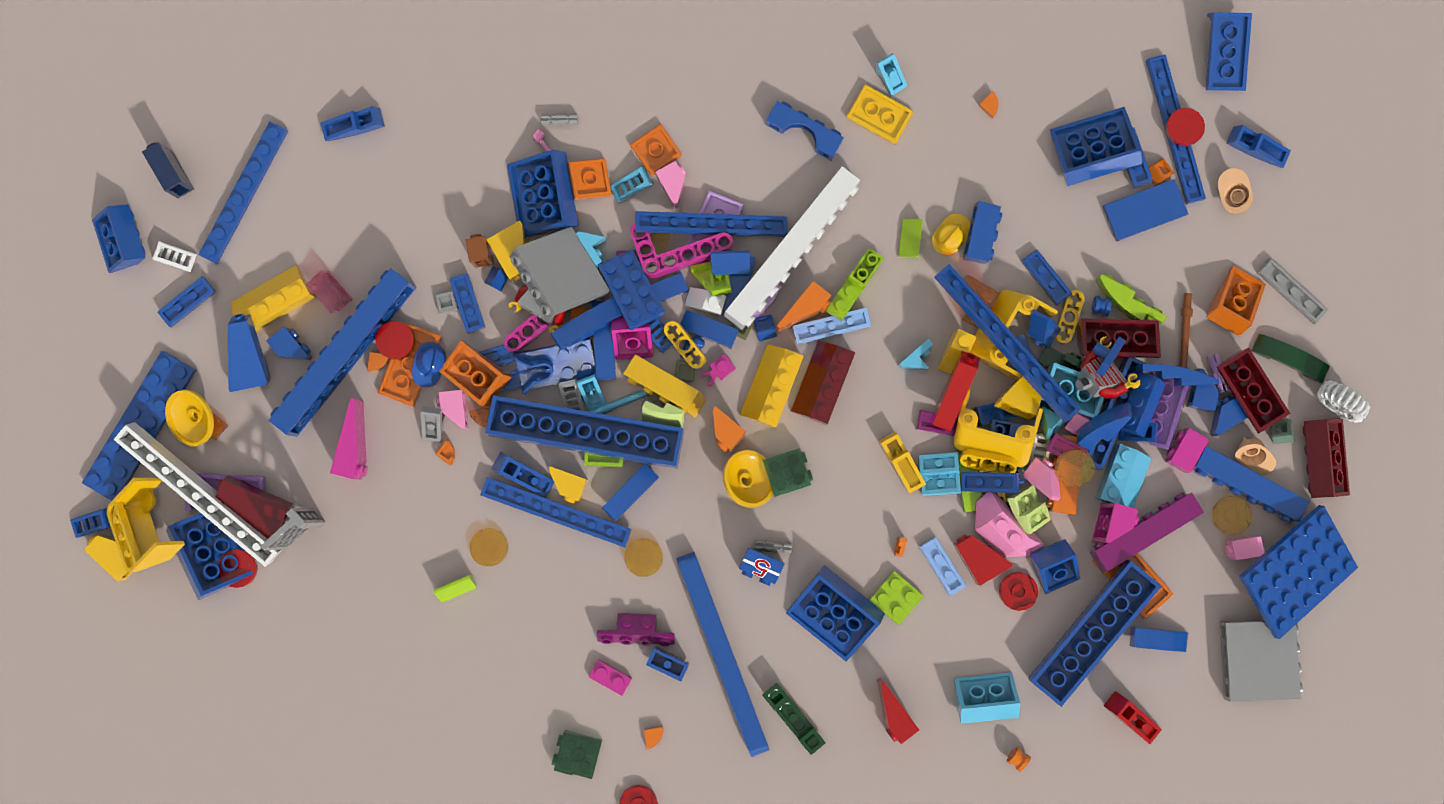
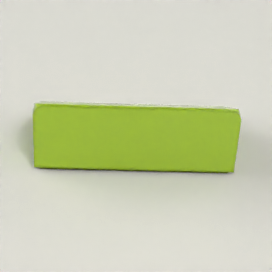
[898,219,923,259]
[433,574,477,602]

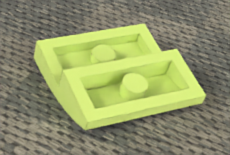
[642,401,684,428]
[1008,484,1051,534]

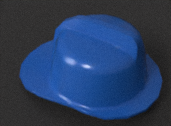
[412,342,446,387]

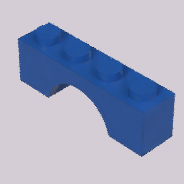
[766,101,844,161]

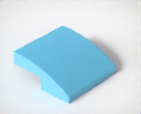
[919,452,961,496]

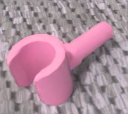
[533,129,550,152]

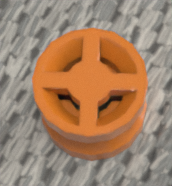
[1006,747,1031,772]

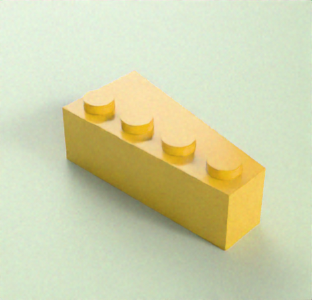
[623,355,707,418]

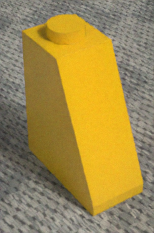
[487,221,526,282]
[937,329,976,374]
[994,376,1042,421]
[84,535,132,581]

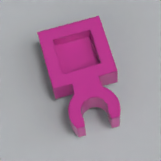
[701,354,736,386]

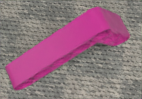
[630,224,733,279]
[504,309,571,354]

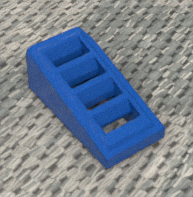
[650,318,677,353]
[70,508,111,538]

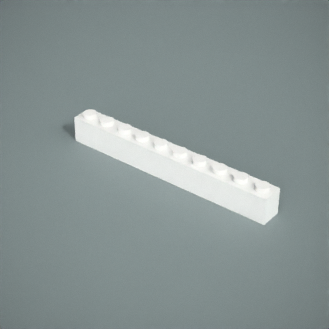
[724,166,860,330]
[113,422,283,567]

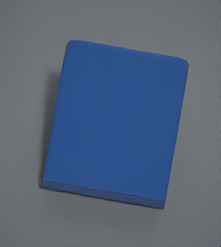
[753,314,777,341]

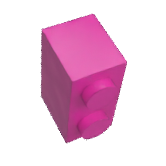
[1165,428,1209,473]

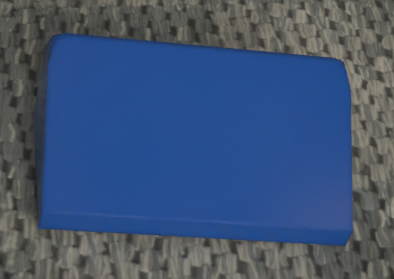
[711,250,751,275]

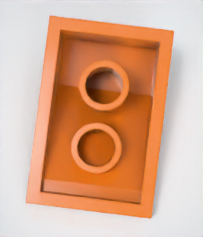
[1206,265,1266,336]
[776,281,831,333]
[439,340,511,407]

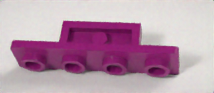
[597,613,675,646]

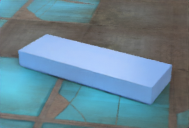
[919,536,966,596]

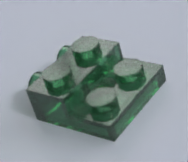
[763,448,813,497]
[551,730,603,779]

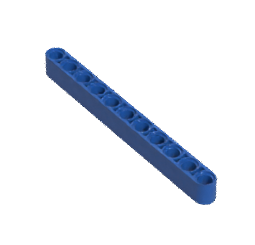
[676,552,769,757]

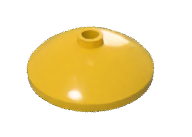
[165,389,214,446]
[723,450,776,508]

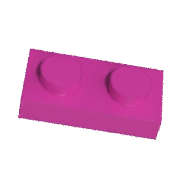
[589,659,632,696]

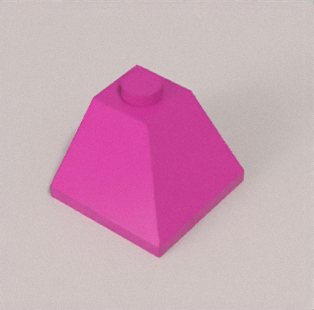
[611,316,653,360]

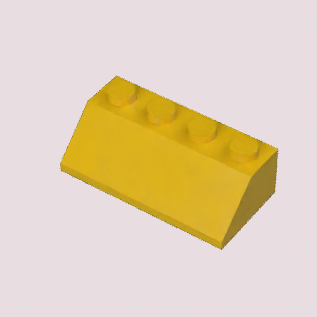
[230,265,316,332]
[740,344,804,428]

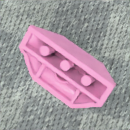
[975,492,1044,557]

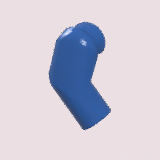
[680,336,705,359]

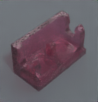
[306,270,353,313]

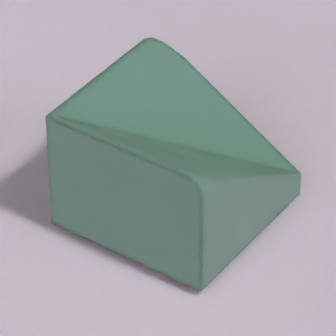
[1271,418,1294,444]

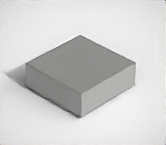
[435,290,458,314]

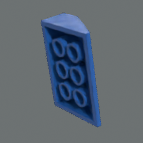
[1050,106,1142,186]
[507,149,579,237]
[166,513,256,600]
[786,565,885,662]

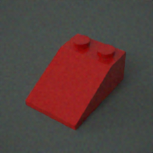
[877,678,920,744]

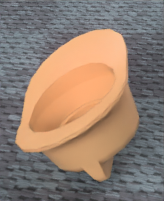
[1218,168,1253,214]
[1235,437,1276,475]

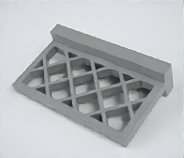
[260,508,325,551]

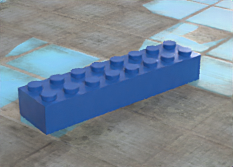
[1028,560,1162,707]

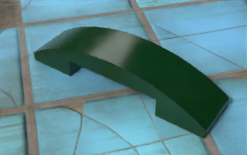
[1252,334,1330,384]
[762,683,826,755]

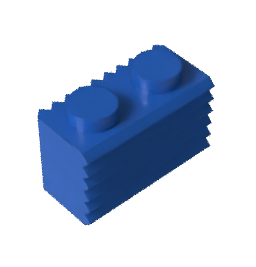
[646,646,689,681]

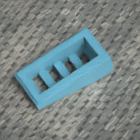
[610,167,653,203]

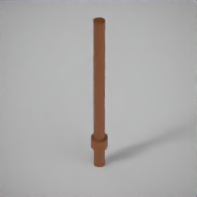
[1179,293,1193,408]

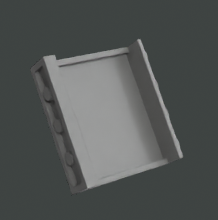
[509,227,610,321]
[1220,621,1303,702]

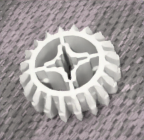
[1316,381,1371,423]

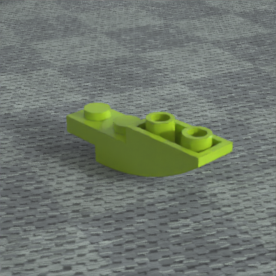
[826,248,884,322]
[1096,274,1167,325]

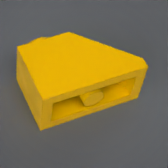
[549,466,588,503]

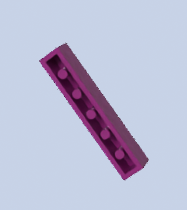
[1090,492,1204,572]

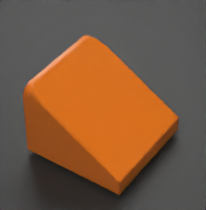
[1149,158,1174,186]

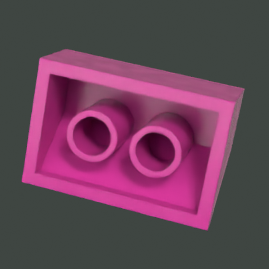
[1092,503,1139,543]

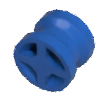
[1091,296,1112,317]

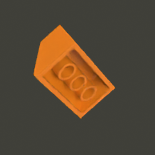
[713,406,746,453]

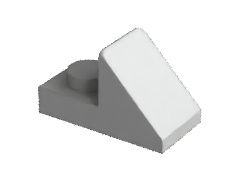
[421,406,445,442]

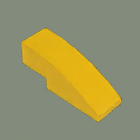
[878,431,926,494]

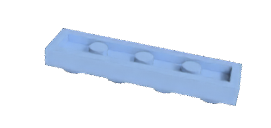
[792,308,871,345]

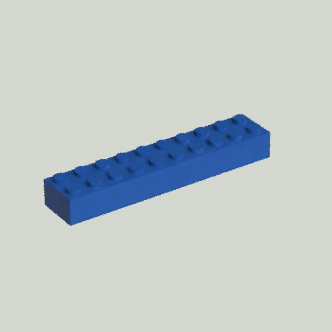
[268,268,416,437]
[485,395,685,469]

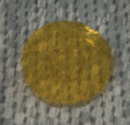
[1055,448,1095,487]
[1212,496,1252,534]
[469,528,508,566]
[625,538,663,577]

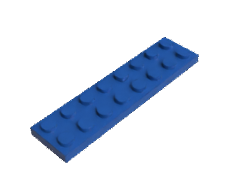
[82,351,197,501]

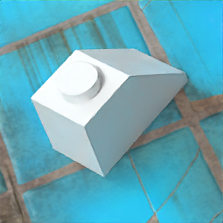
[685,287,727,317]

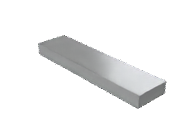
[1257,258,1328,324]

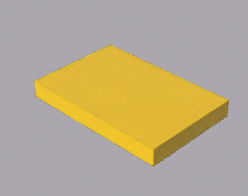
[846,84,914,145]

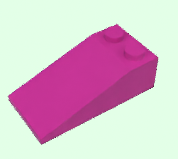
[330,398,368,480]

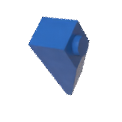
[491,452,554,498]

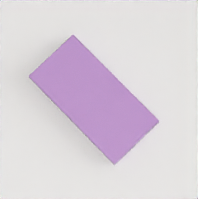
[683,190,744,264]

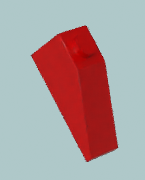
[1103,691,1162,744]

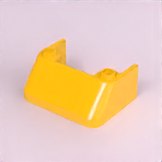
[970,289,1058,381]
[953,390,1043,468]
[107,478,185,572]

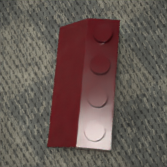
[1076,318,1161,358]
[791,340,855,425]
[1216,348,1291,434]
[1303,419,1350,498]

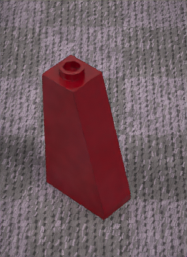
[215,475,293,539]

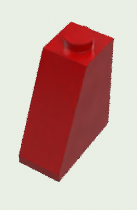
[953,534,1013,586]

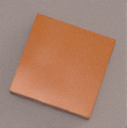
[630,124,682,177]
[567,158,612,200]

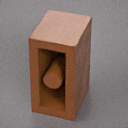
[465,234,494,268]

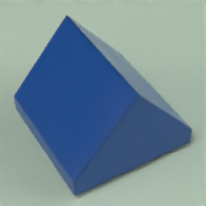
[484,266,508,291]

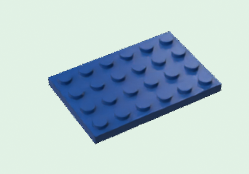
[1239,505,1358,639]

